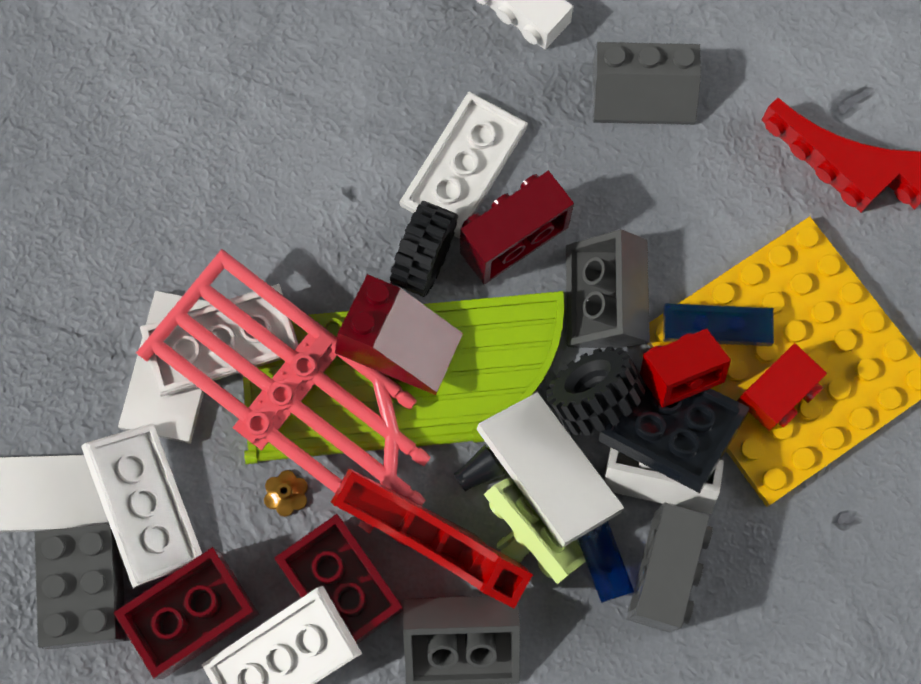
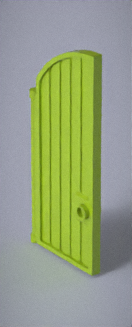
[243,291,564,465]

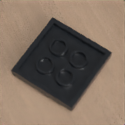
[599,384,750,494]

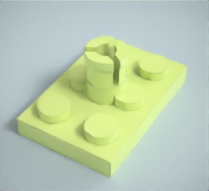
[484,477,591,584]

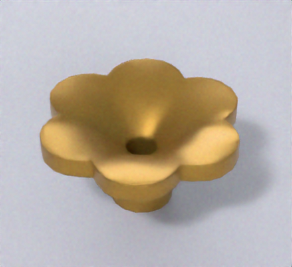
[264,470,308,517]

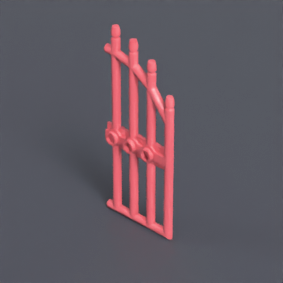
[136,249,431,546]

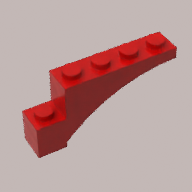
[761,97,921,213]
[331,468,533,608]

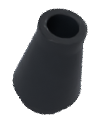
[454,444,505,492]

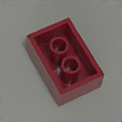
[460,170,574,285]
[274,514,404,644]
[114,547,259,679]

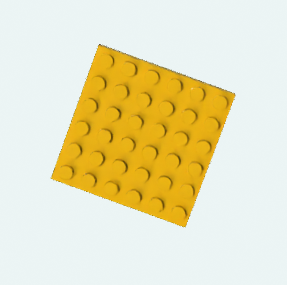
[647,216,921,507]

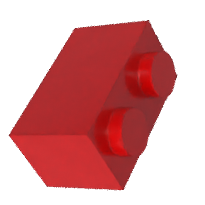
[640,329,731,408]
[737,343,827,431]

